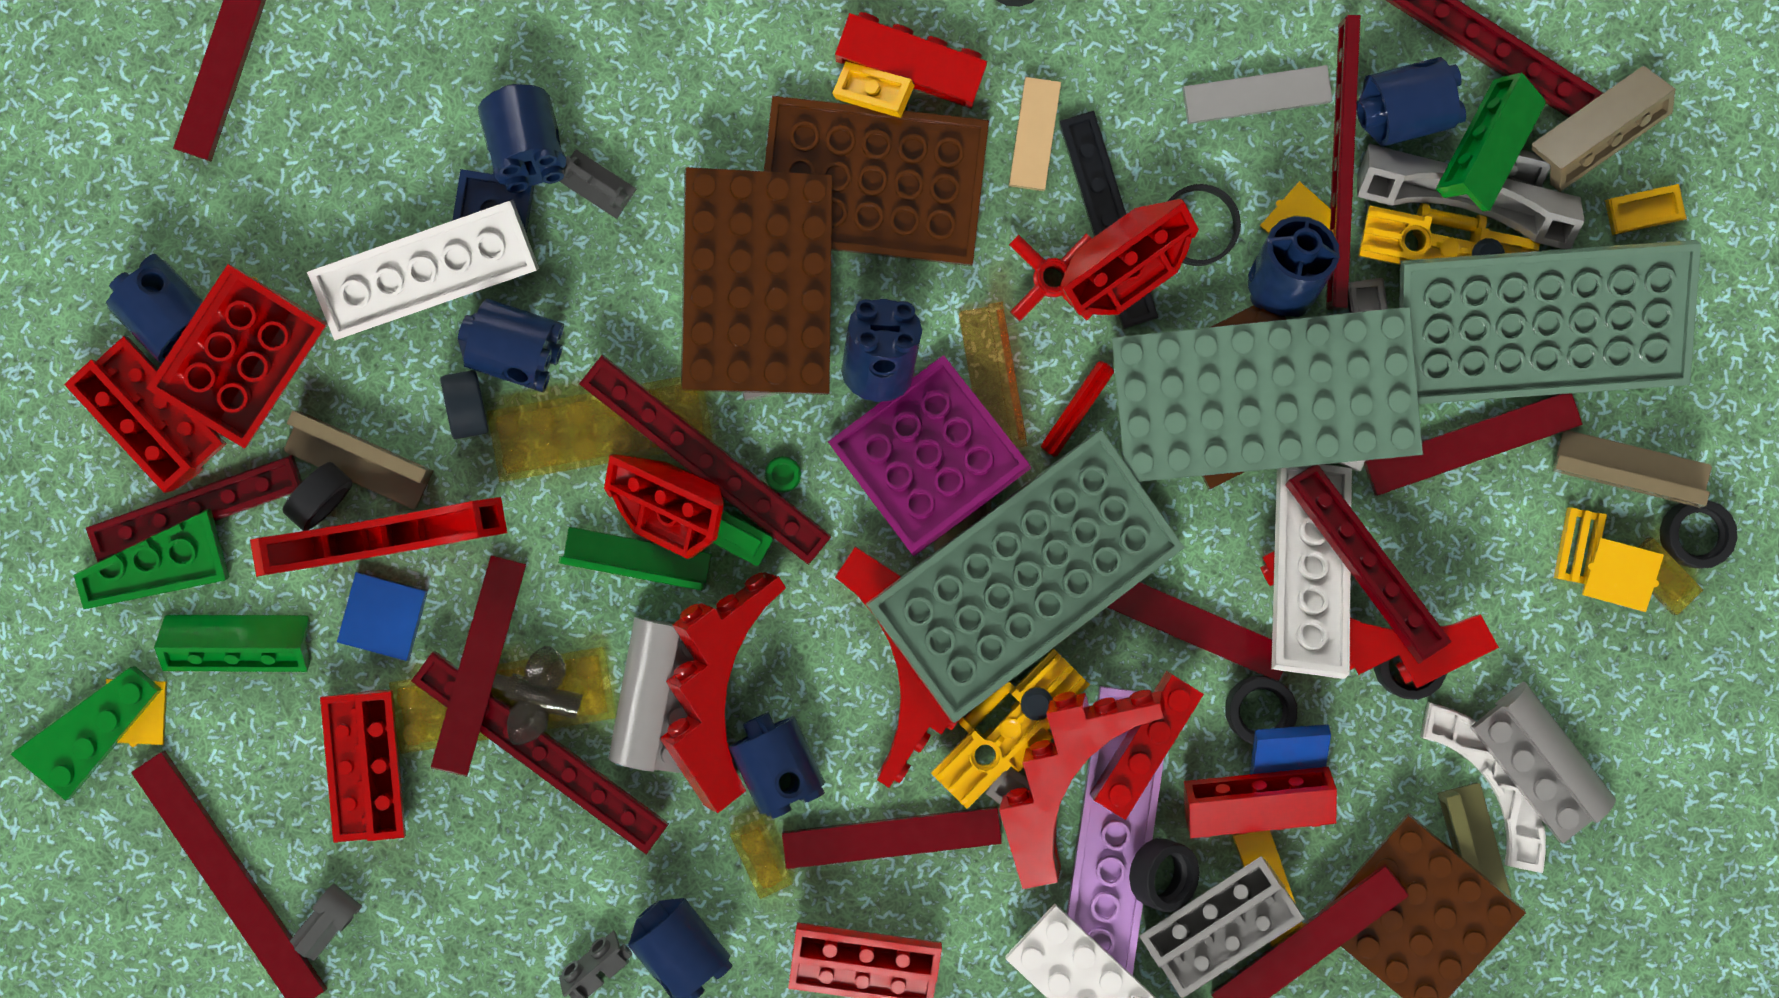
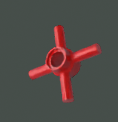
[1009,234,1093,322]

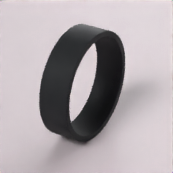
[1168,184,1241,266]

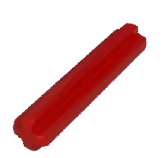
[1041,361,1114,457]

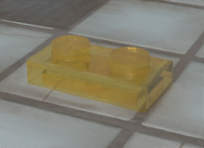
[1638,538,1703,615]
[729,817,793,899]

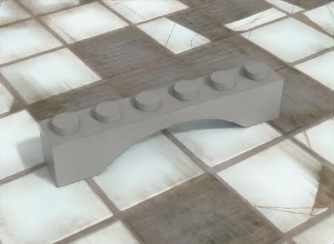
[1357,144,1584,249]

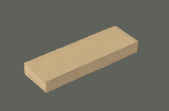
[1009,77,1061,191]

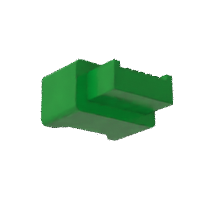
[713,510,774,566]

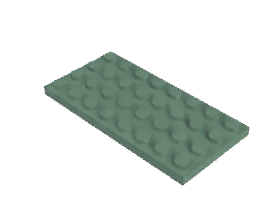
[1399,240,1701,404]
[1112,307,1423,483]
[866,430,1185,723]

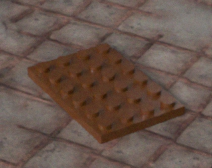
[764,96,989,266]
[681,167,832,395]

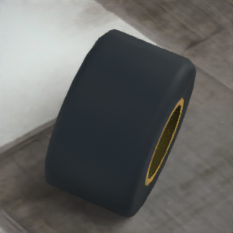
[440,370,488,439]

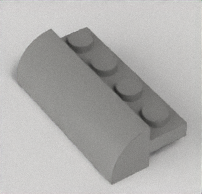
[608,617,694,773]
[1470,681,1616,843]
[1139,856,1305,998]

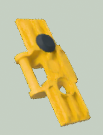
[1358,203,1540,265]
[931,648,1090,809]

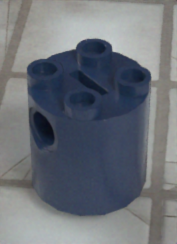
[1356,57,1466,146]
[478,84,566,193]
[1248,216,1340,317]
[106,254,203,363]
[458,299,564,393]
[841,299,922,402]
[729,712,825,819]
[628,898,733,998]

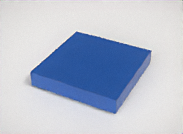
[337,572,428,661]
[1250,724,1331,774]

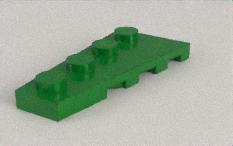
[73,508,230,610]
[11,666,162,801]

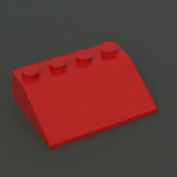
[146,264,328,449]

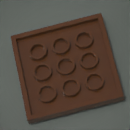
[1322,813,1526,998]

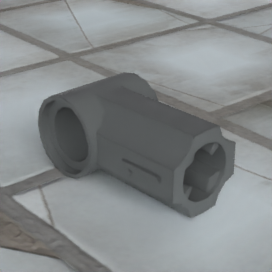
[290,883,362,961]

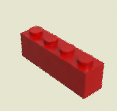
[835,12,988,109]
[1090,671,1204,820]
[1184,767,1337,838]

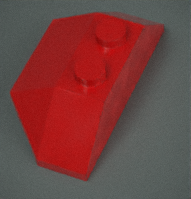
[1060,199,1199,315]
[604,454,724,559]

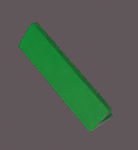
[1436,72,1546,212]
[558,527,712,591]
[154,615,310,672]

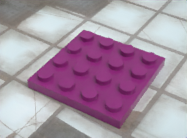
[828,355,1031,557]

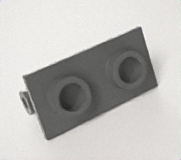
[559,149,637,219]
[559,930,632,998]

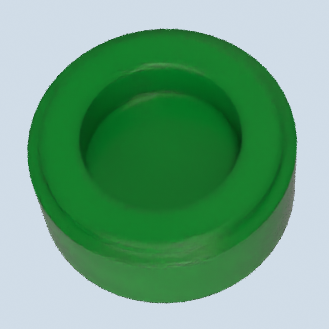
[765,456,802,493]

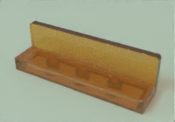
[959,302,1028,448]

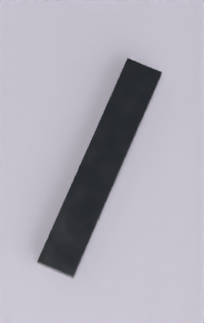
[1059,111,1159,329]

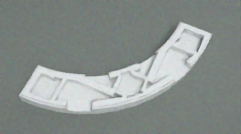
[1420,702,1546,873]

